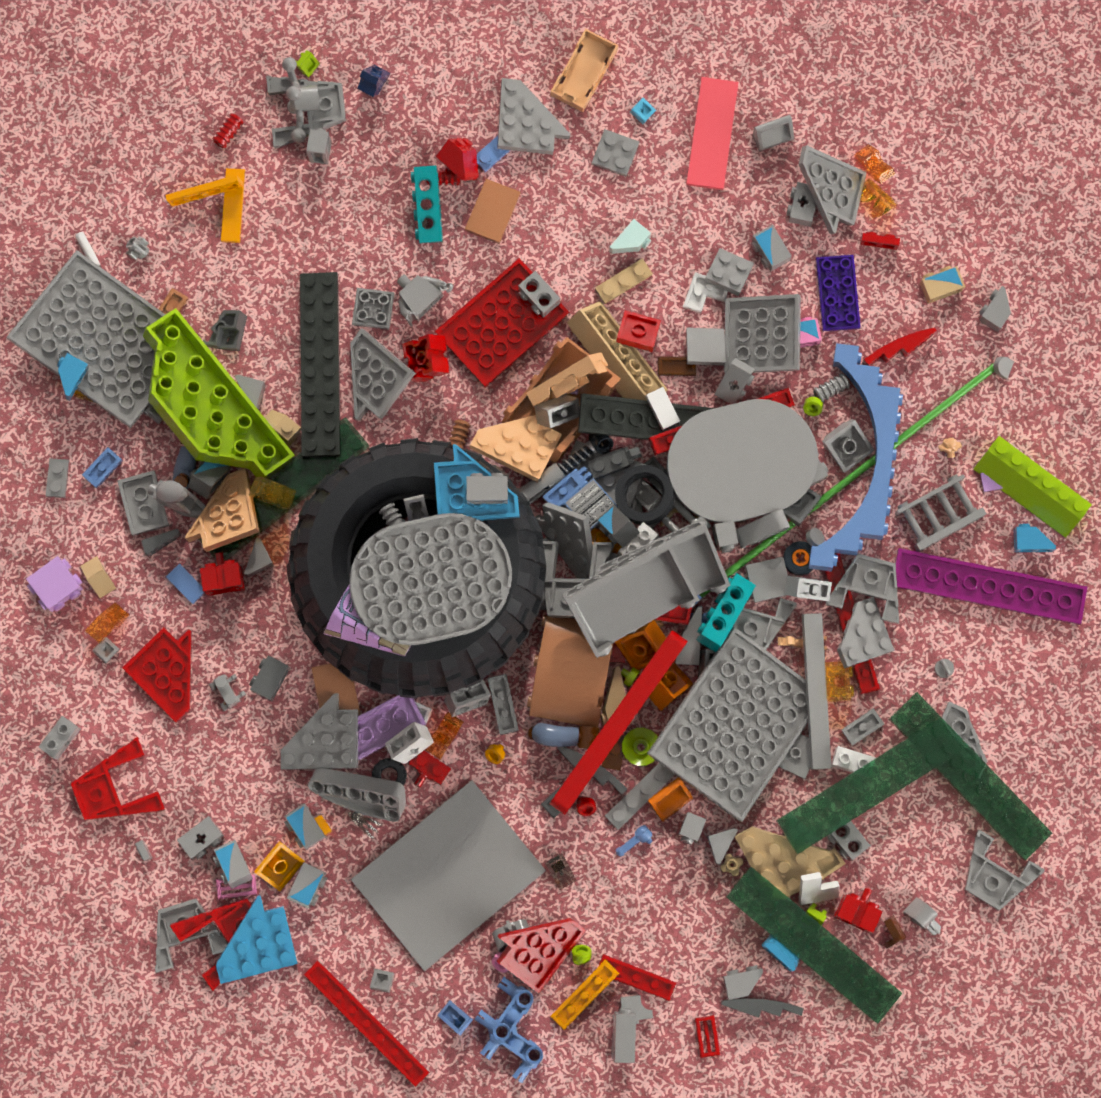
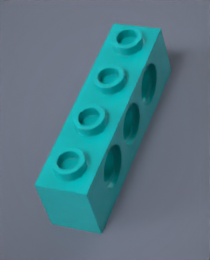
[411,165,443,244]
[696,573,756,652]

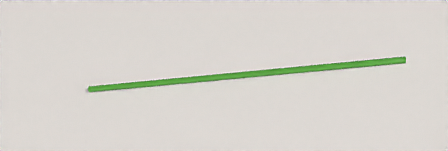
[699,363,995,598]

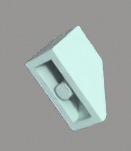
[609,219,651,254]

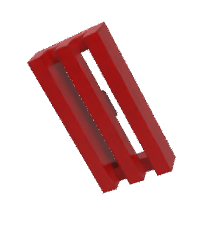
[695,1015,720,1058]

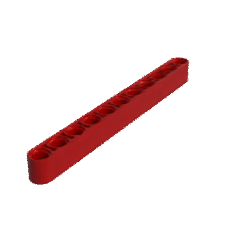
[549,630,688,815]

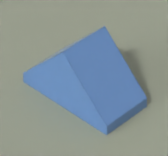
[437,1000,473,1036]

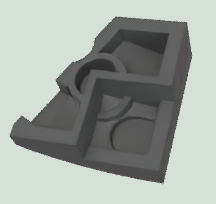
[203,310,247,351]

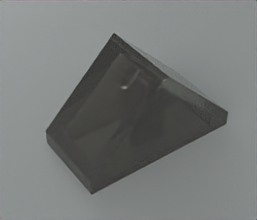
[545,853,577,890]

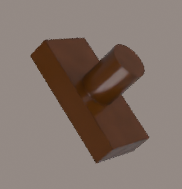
[602,732,627,771]

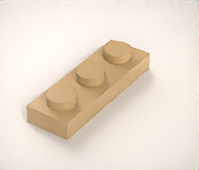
[595,258,653,304]

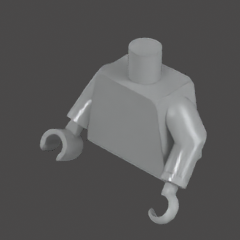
[397,274,453,327]

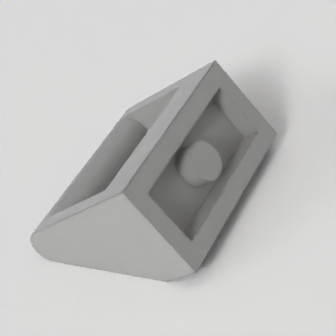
[753,115,794,152]

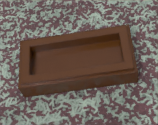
[658,356,696,376]

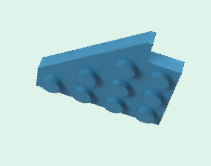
[434,444,520,521]
[216,895,298,984]

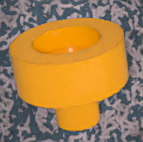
[485,744,506,764]

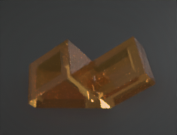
[854,144,896,184]
[85,602,130,644]
[425,712,464,760]

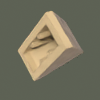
[81,556,116,598]

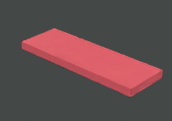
[686,77,739,190]

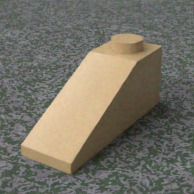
[600,666,632,726]

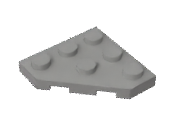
[837,597,895,668]
[925,702,987,779]

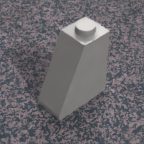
[611,1008,636,1063]

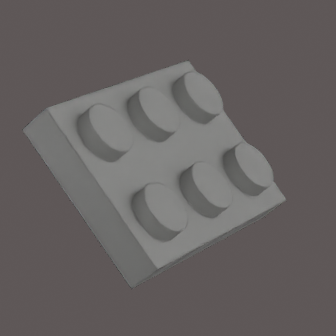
[117,470,170,536]

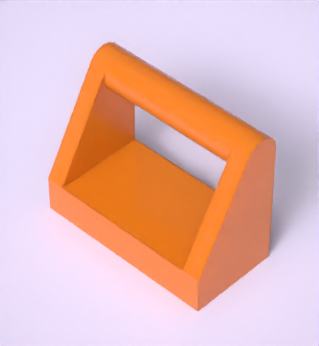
[648,777,693,822]

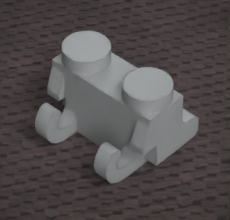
[209,674,246,711]

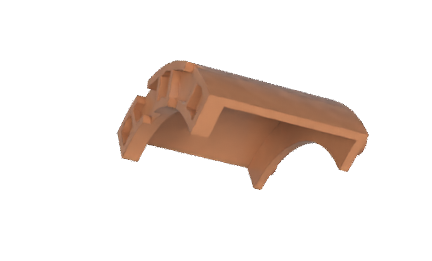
[501,337,621,463]
[527,615,614,727]

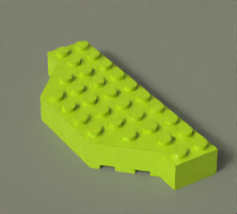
[143,308,295,484]

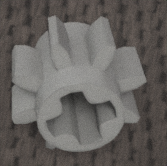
[126,236,149,260]

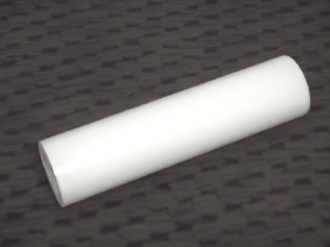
[75,232,101,266]

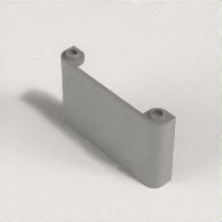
[596,521,731,634]
[563,538,699,658]

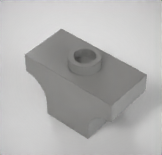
[612,995,653,1024]

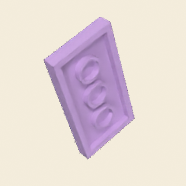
[358,695,427,761]

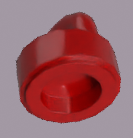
[577,797,596,816]

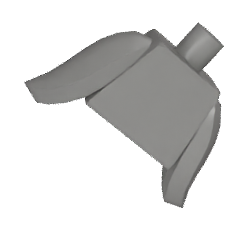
[148,480,206,518]

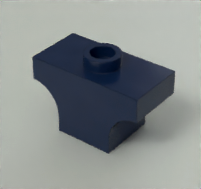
[357,64,390,97]

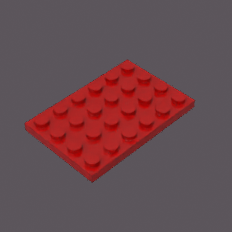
[435,258,570,388]

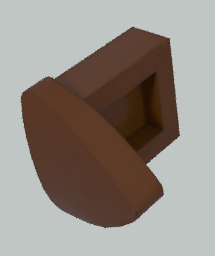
[884,915,906,949]

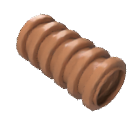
[449,420,471,450]

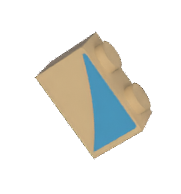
[919,266,965,304]

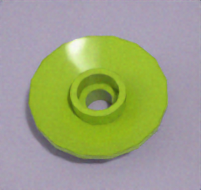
[622,728,658,766]

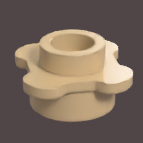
[721,854,743,876]

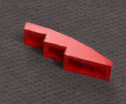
[862,327,937,366]

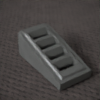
[141,529,181,557]

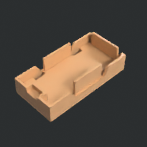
[550,28,618,112]
[526,352,608,406]

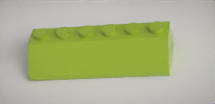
[973,436,1092,538]

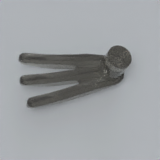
[349,811,383,839]

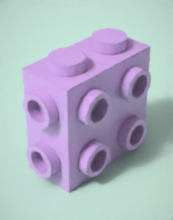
[26,556,83,612]

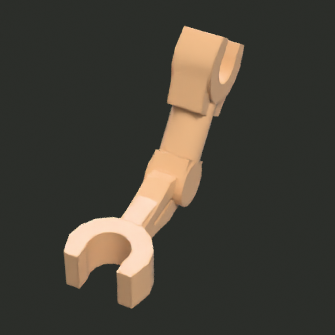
[778,636,827,650]

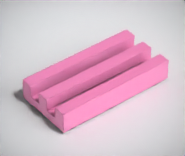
[216,875,257,900]

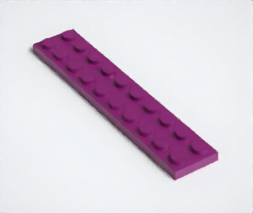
[895,548,1088,625]

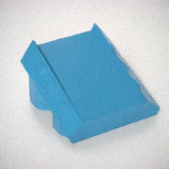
[761,933,800,972]

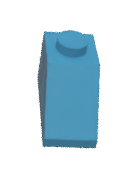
[57,353,88,401]
[1013,524,1056,552]

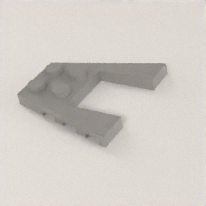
[266,75,346,149]
[543,541,614,618]

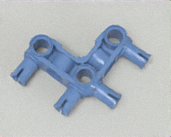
[474,977,543,1083]

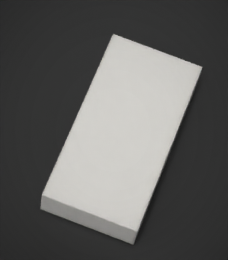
[645,387,680,430]

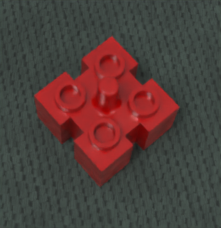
[402,334,450,382]
[200,552,246,596]
[833,888,883,933]

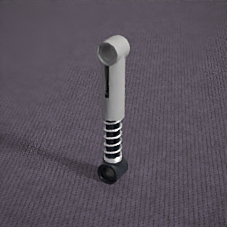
[520,434,614,504]

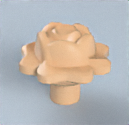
[938,438,962,458]

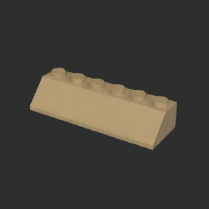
[567,301,668,401]

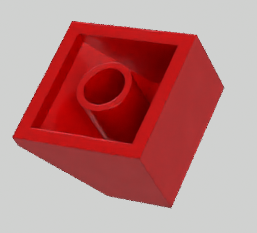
[436,138,479,181]

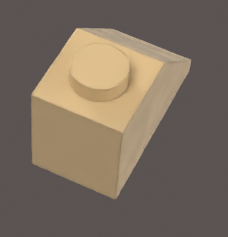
[264,410,301,447]

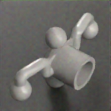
[282,57,320,143]

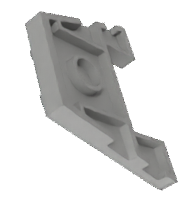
[825,554,899,624]
[723,591,797,650]
[964,830,1045,911]
[155,899,228,973]

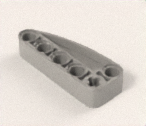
[308,768,406,822]

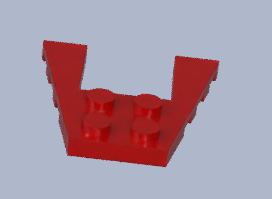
[71,737,165,820]
[170,898,252,991]

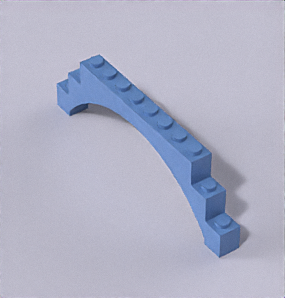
[808,343,903,571]

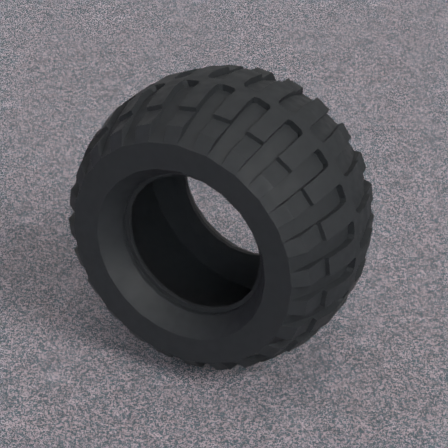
[286,438,546,699]

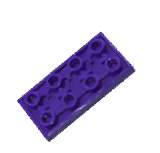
[816,255,861,332]

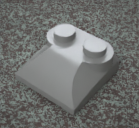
[822,419,875,473]

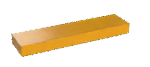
[221,168,245,243]
[165,175,243,207]
[550,959,619,1030]

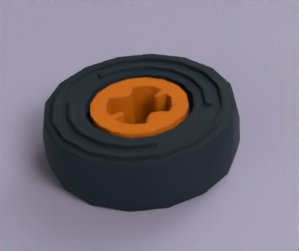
[783,541,814,576]

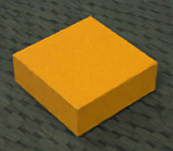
[314,815,332,836]

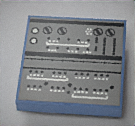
[564,478,618,530]

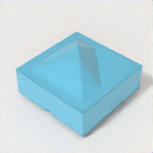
[630,98,656,124]

